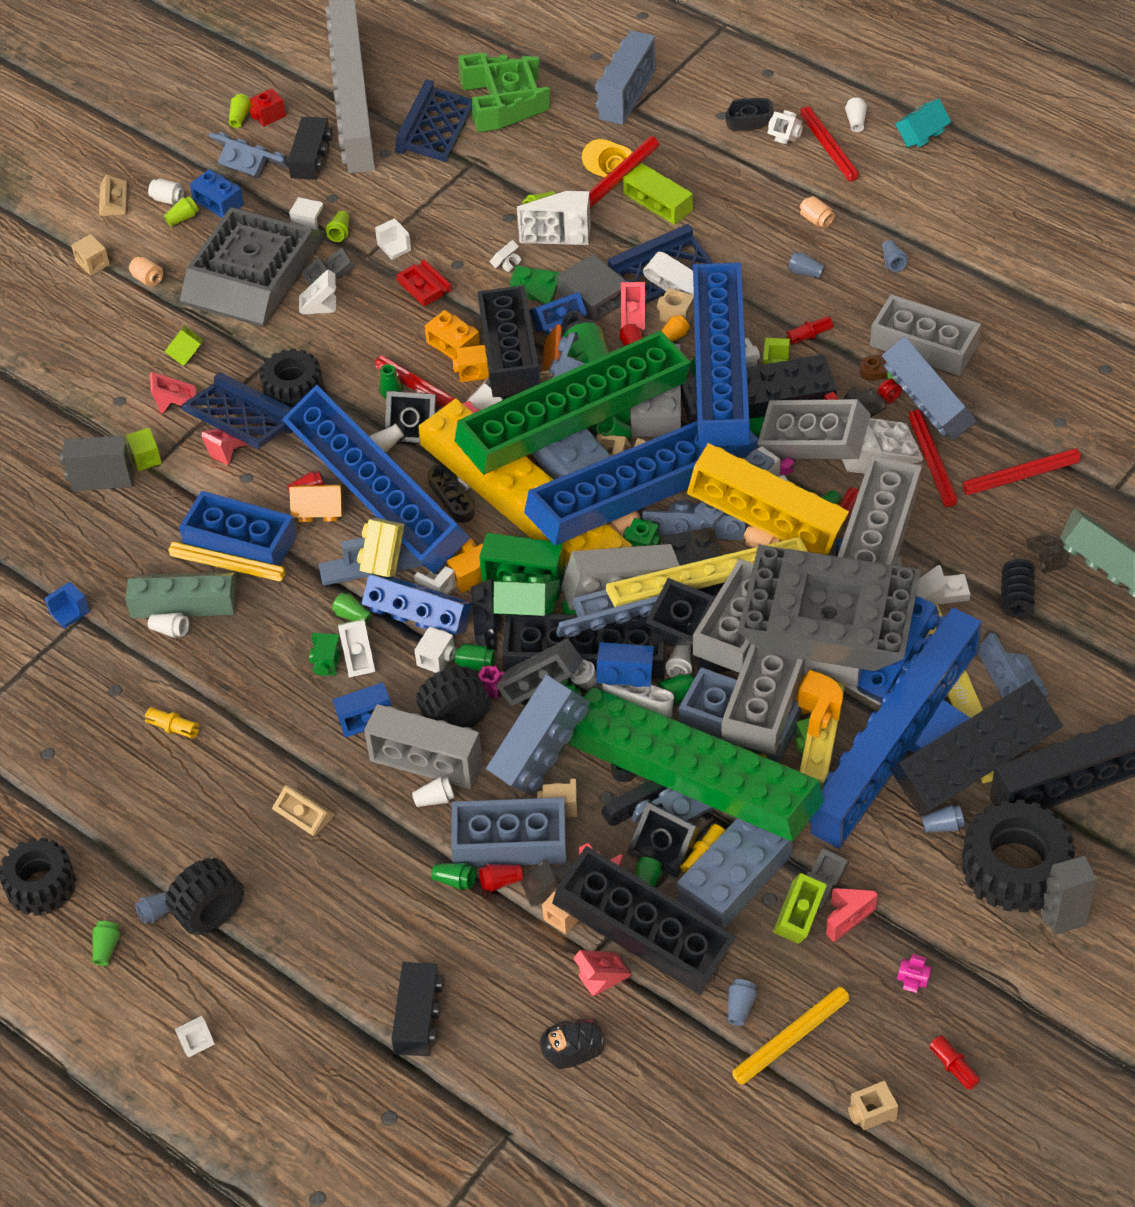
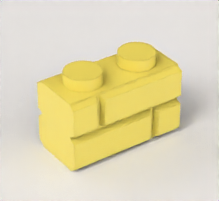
[358,518,404,577]

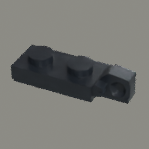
[471,579,501,650]

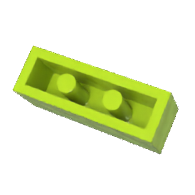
[623,163,693,225]

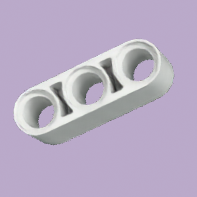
[643,252,694,295]
[602,683,674,719]

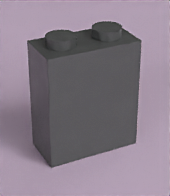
[557,254,626,321]
[59,436,134,491]

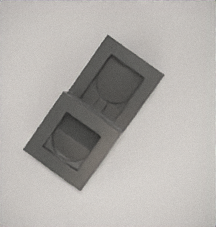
[301,248,355,285]
[807,848,849,910]

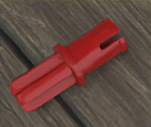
[786,316,834,345]
[929,1035,980,1090]

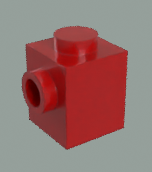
[249,88,286,127]

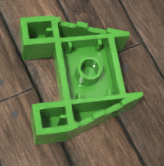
[458,53,550,132]

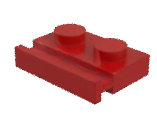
[396,259,452,306]

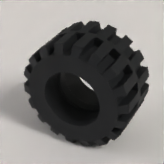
[260,349,324,408]
[416,666,491,728]
[0,837,76,916]
[165,858,245,935]

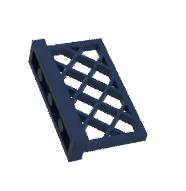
[395,79,472,162]
[608,223,713,304]
[182,372,293,449]

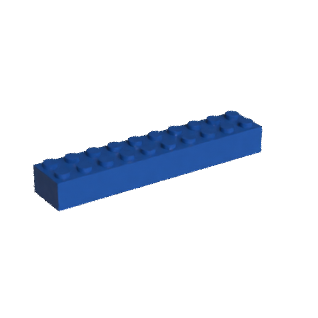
[693,262,750,447]
[282,385,470,574]
[524,421,759,546]
[809,607,981,849]

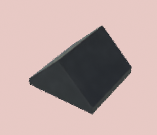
[385,391,438,443]
[645,578,716,645]
[627,802,698,877]

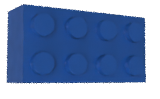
[179,491,297,566]

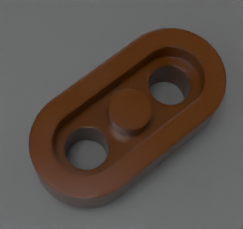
[860,354,888,381]

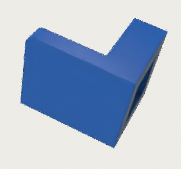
[45,581,90,628]

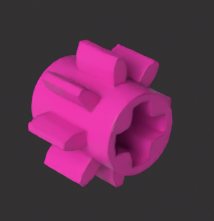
[477,666,505,698]
[897,954,932,993]

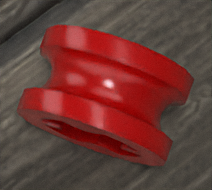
[877,378,902,404]

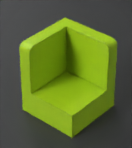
[164,325,203,365]
[763,337,790,365]
[126,428,162,472]

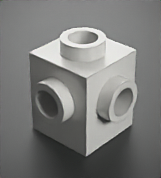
[768,110,803,145]

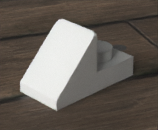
[299,270,336,314]
[916,565,970,605]
[338,619,375,677]

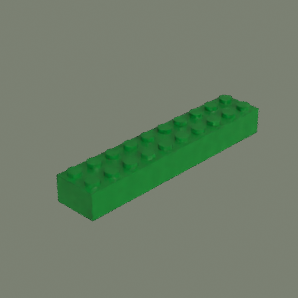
[454,330,691,475]
[567,687,824,842]

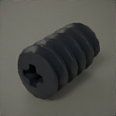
[1000,559,1035,619]

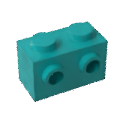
[895,98,951,147]

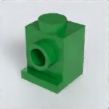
[309,633,342,676]

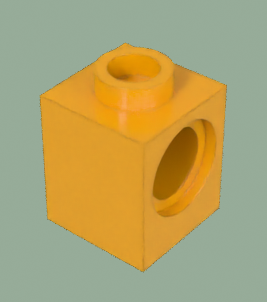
[452,345,489,382]

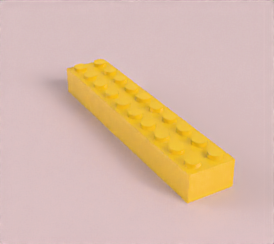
[419,399,633,567]

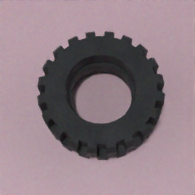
[961,800,1075,912]

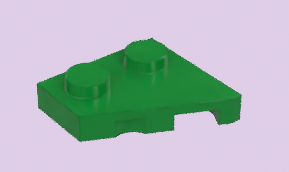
[510,266,561,304]

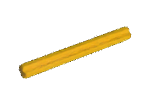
[168,542,286,581]
[732,987,849,1085]

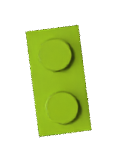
[773,873,827,944]

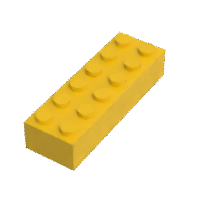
[687,443,849,555]

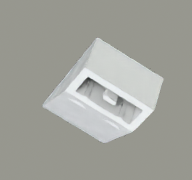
[517,191,591,245]
[842,418,923,474]

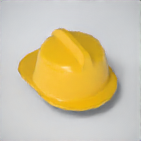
[582,139,632,177]

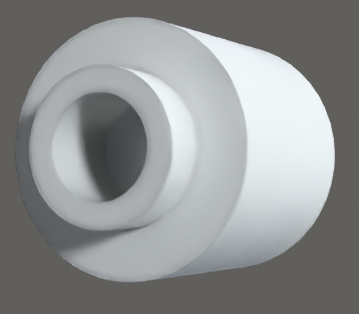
[148,178,184,205]

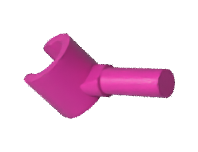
[780,457,794,476]

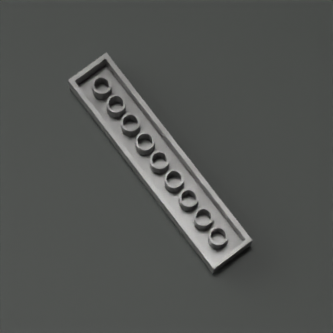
[325,0,375,174]
[804,455,922,687]

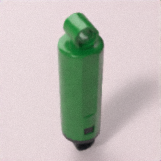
[561,310,631,440]

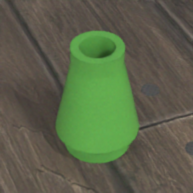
[332,592,372,626]
[91,921,121,966]

